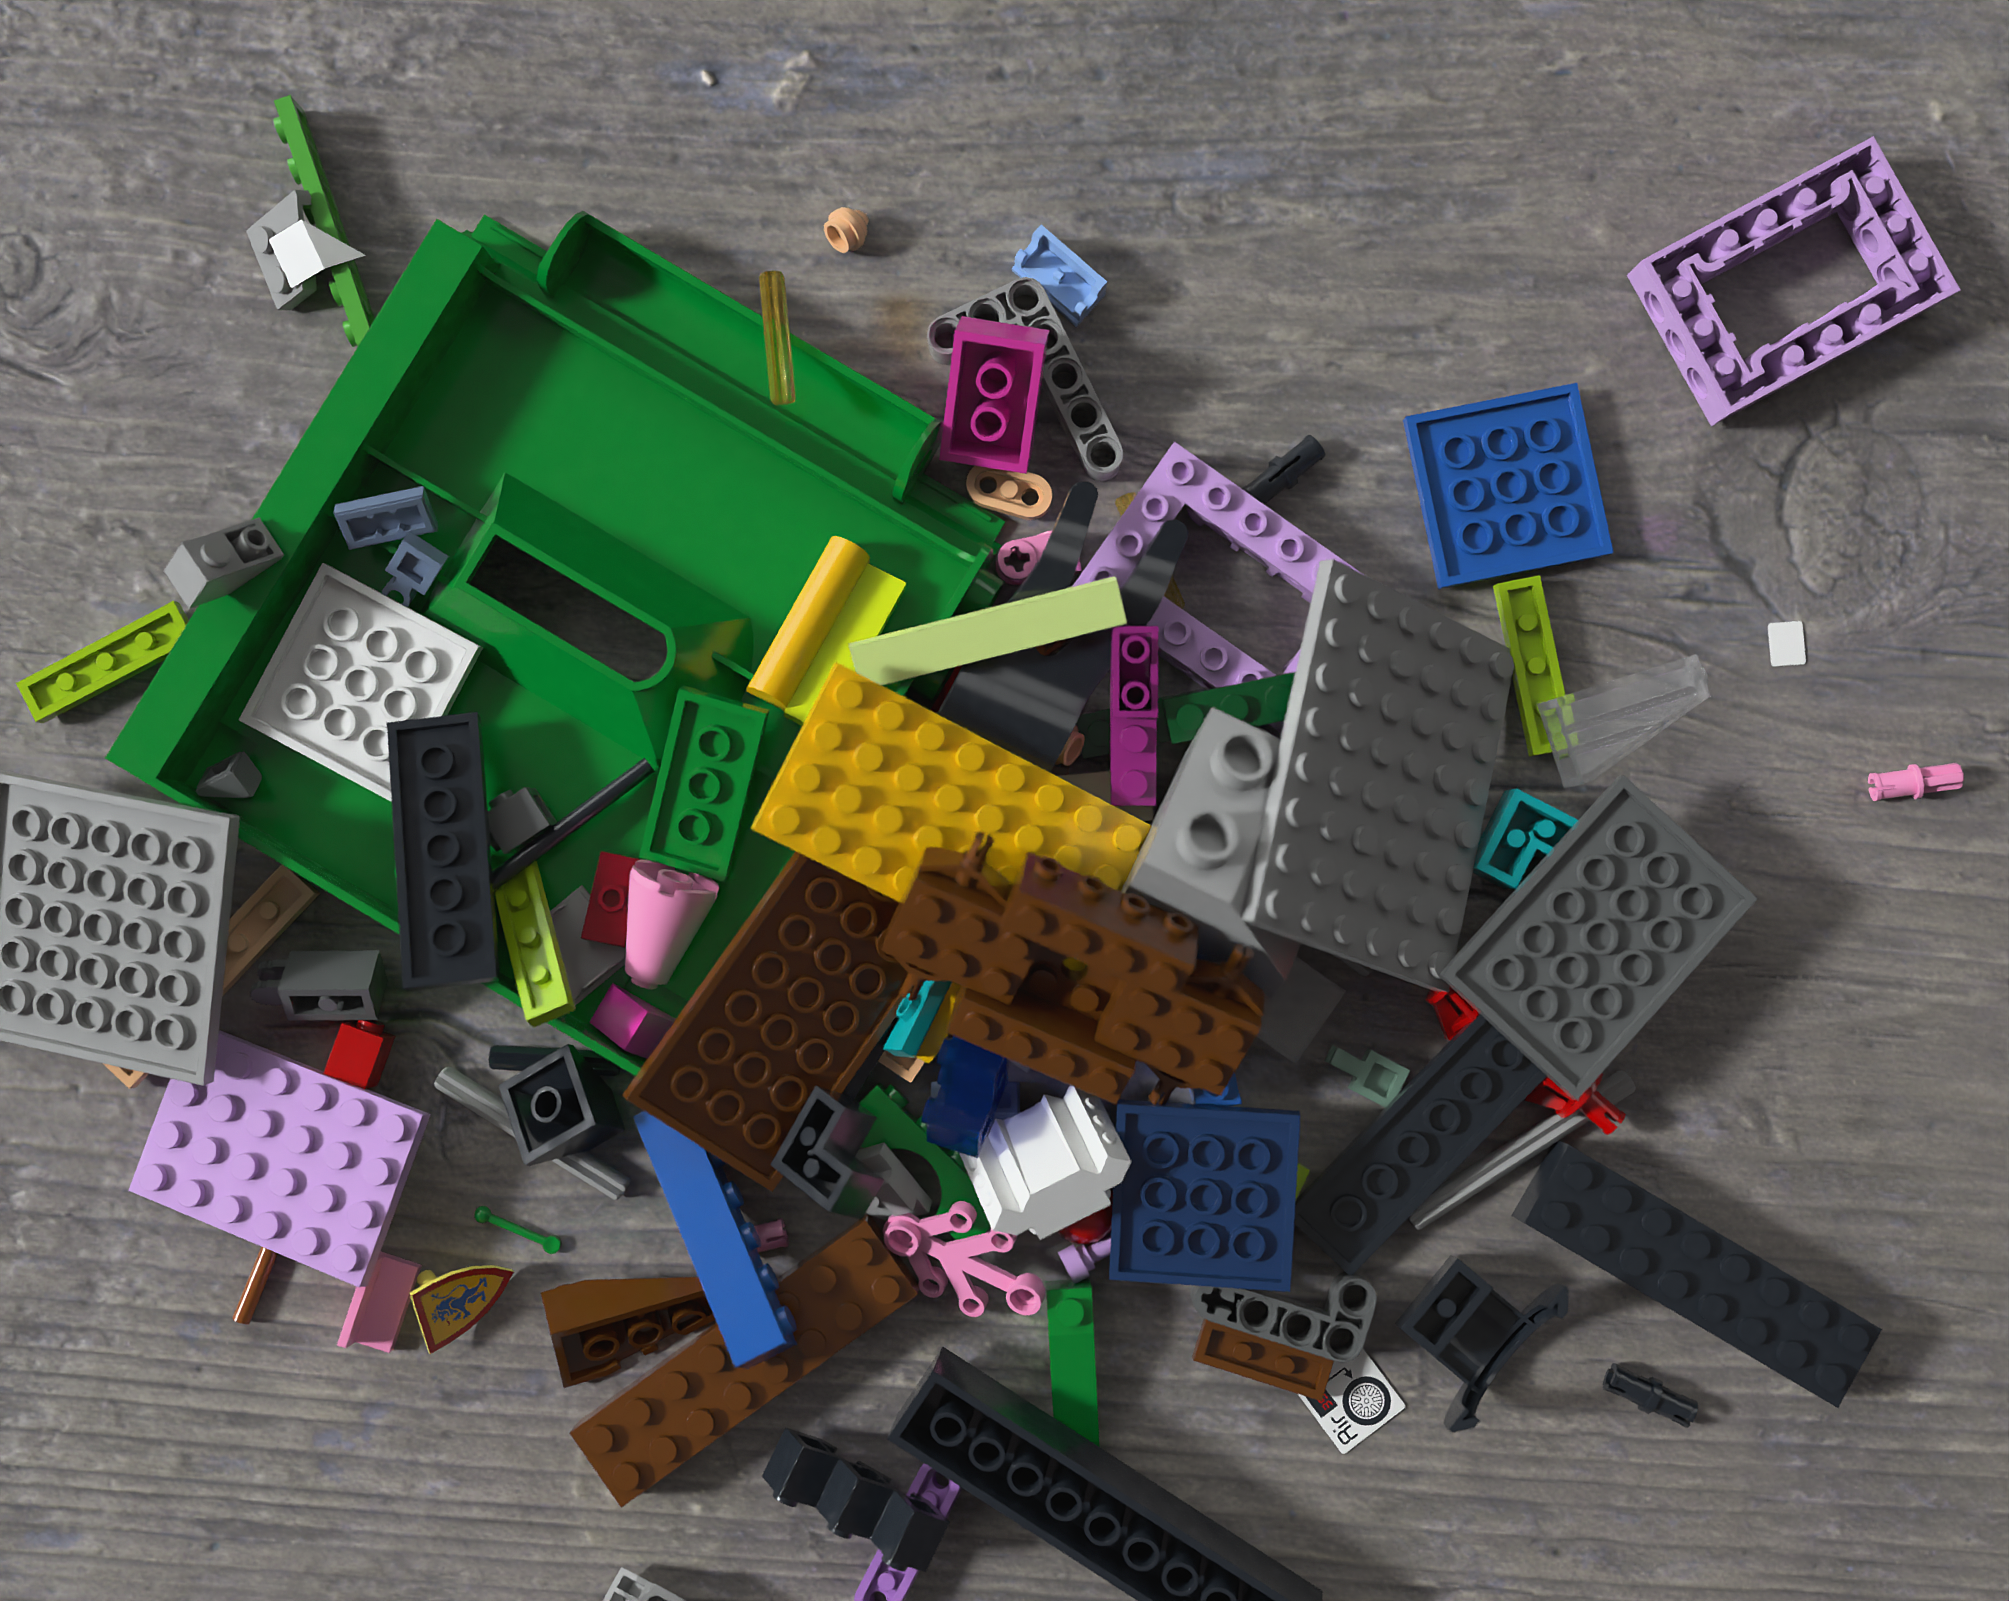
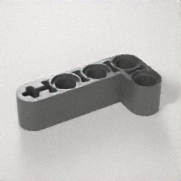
[1190,1272,1377,1363]

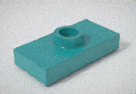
[883,980,952,1058]

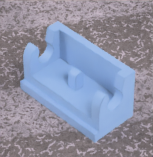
[1012,224,1107,327]

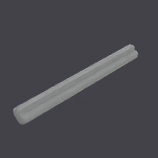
[434,1067,630,1200]

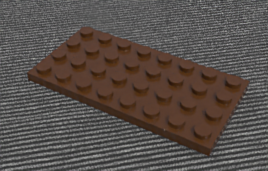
[623,851,913,1192]

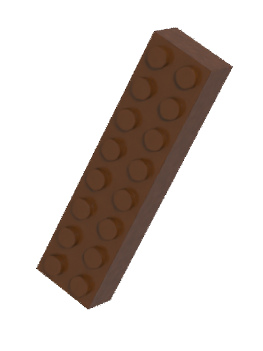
[569,1214,919,1508]

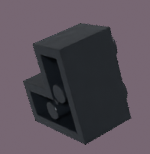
[771,1086,884,1220]

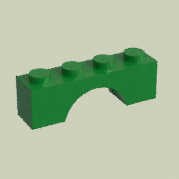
[859,1082,991,1240]

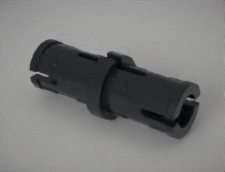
[1241,435,1326,504]
[1603,1363,1698,1428]

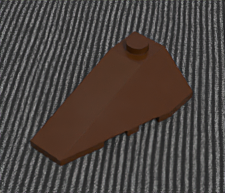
[540,1277,716,1388]

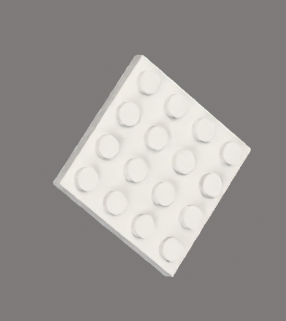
[239,563,483,802]

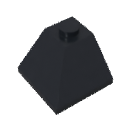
[498,1044,626,1166]

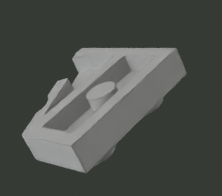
[246,190,317,310]

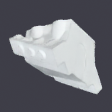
[960,1085,1131,1240]

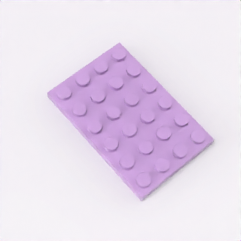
[128,1030,431,1288]

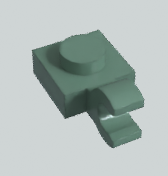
[1324,1045,1410,1108]

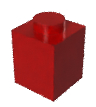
[323,1020,396,1089]

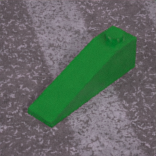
[1045,1279,1100,1447]

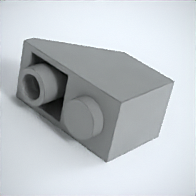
[164,518,284,609]

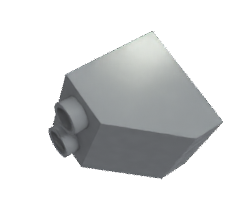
[1121,707,1301,998]

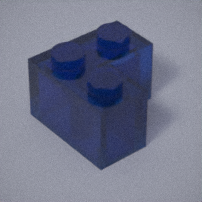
[921,1035,1009,1159]

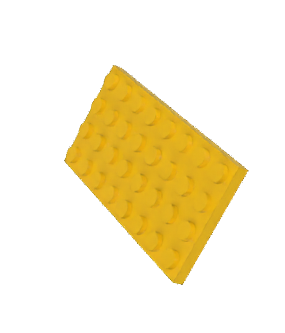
[751,662,1152,971]

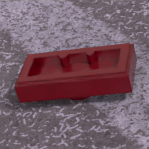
[581,851,641,948]

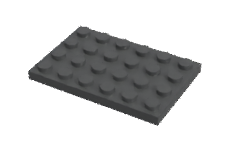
[1440,775,1758,1100]

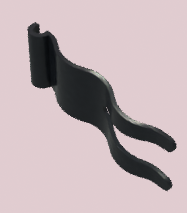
[937,481,1188,773]

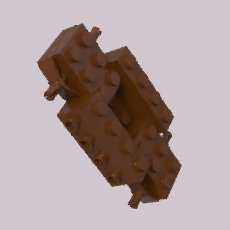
[881,832,1265,1105]

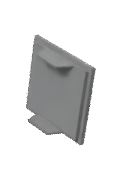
[550,885,626,1006]

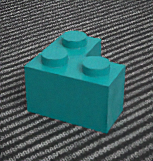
[1473,788,1578,889]

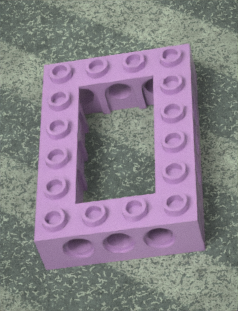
[1627,136,1960,426]
[1072,442,1361,740]

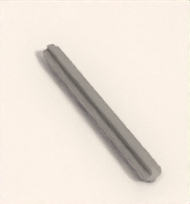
[1408,1071,1636,1230]

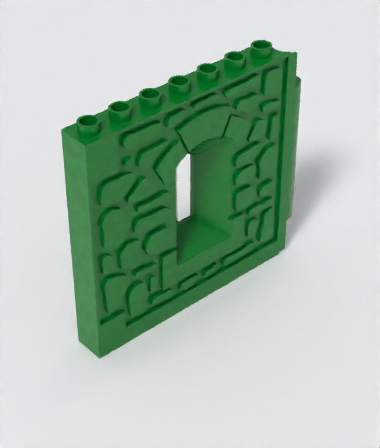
[105,211,1006,1076]

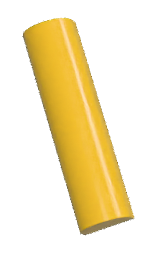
[747,536,870,711]

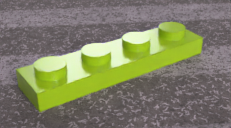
[1493,575,1577,757]
[16,601,189,723]
[492,861,576,1028]

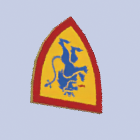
[410,1265,514,1354]

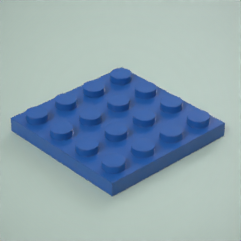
[1403,383,1614,590]

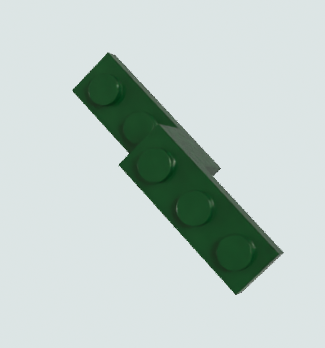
[1076,671,1296,759]

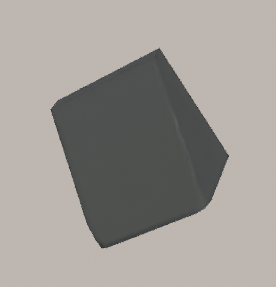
[195,751,262,798]

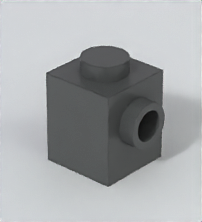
[488,787,557,854]

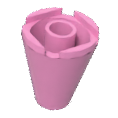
[625,860,719,989]

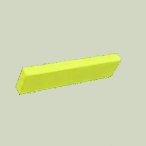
[784,564,907,726]

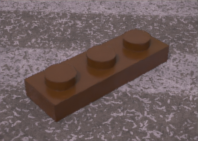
[1192,1319,1334,1401]

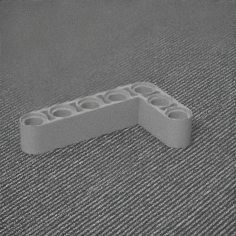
[927,277,1123,482]

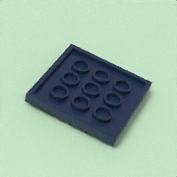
[1109,1100,1300,1292]

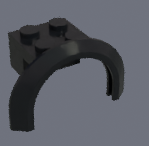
[1395,1255,1569,1433]

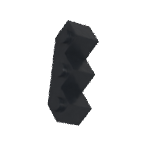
[762,1427,950,1572]

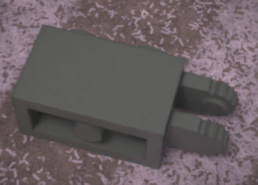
[250,950,388,1021]

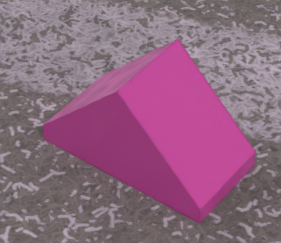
[590,983,676,1059]

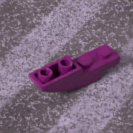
[1110,626,1158,806]

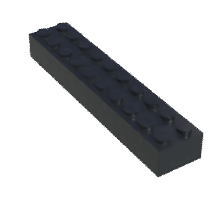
[887,1347,1323,1601]

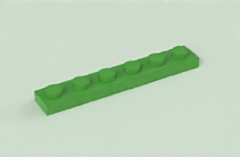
[273,95,375,347]

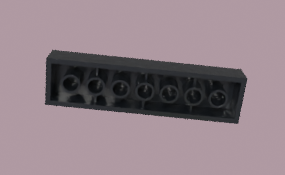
[1511,1141,1882,1408]

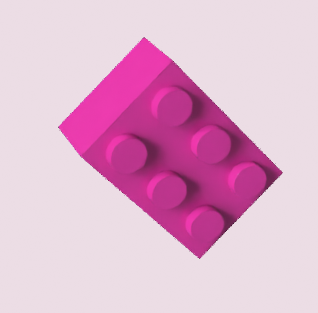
[939,316,1050,474]

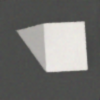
[269,219,366,288]

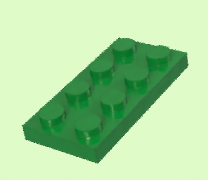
[639,685,770,882]

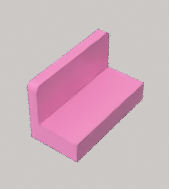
[337,1251,422,1353]

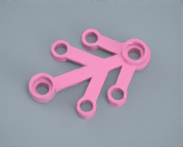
[883,1201,1046,1317]

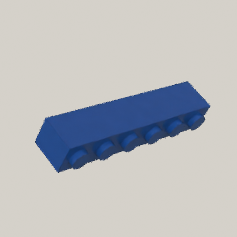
[633,1111,797,1369]

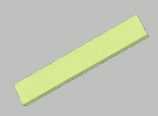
[849,576,1127,685]

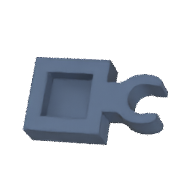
[382,532,449,607]

